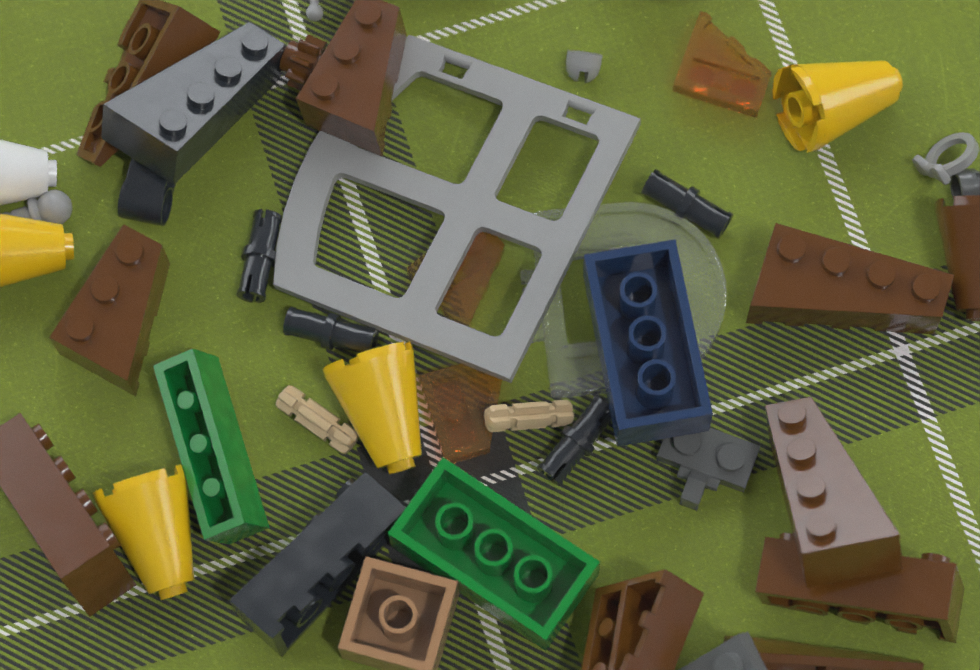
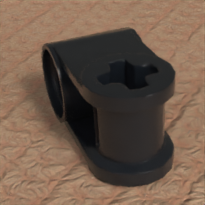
[118,158,176,226]

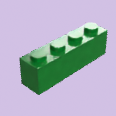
[153,348,270,544]

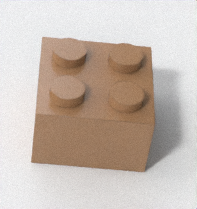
[338,556,460,670]

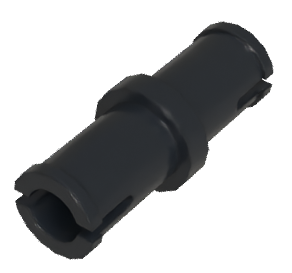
[641,169,734,239]
[236,209,282,303]
[283,306,379,353]
[537,396,612,486]

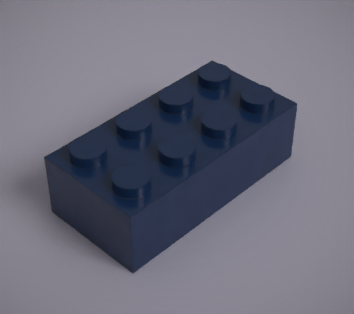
[583,239,713,447]

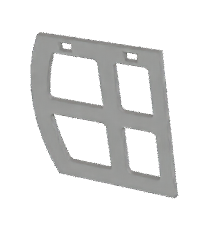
[274,35,641,383]

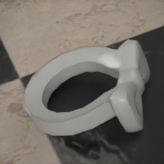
[912,132,979,185]

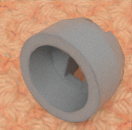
[566,50,602,83]

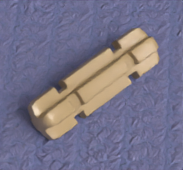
[276,385,359,454]
[484,400,574,432]

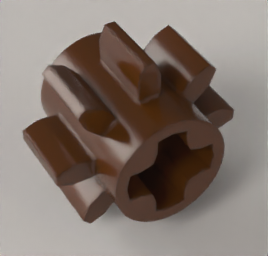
[280,34,327,91]

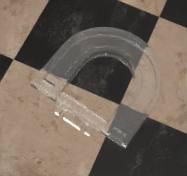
[520,202,727,398]

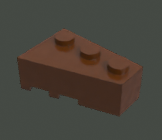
[296,0,407,156]
[49,224,170,397]
[582,569,704,670]

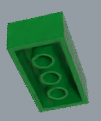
[388,457,600,651]

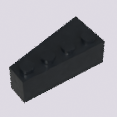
[229,472,406,657]

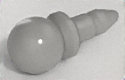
[1,190,72,224]

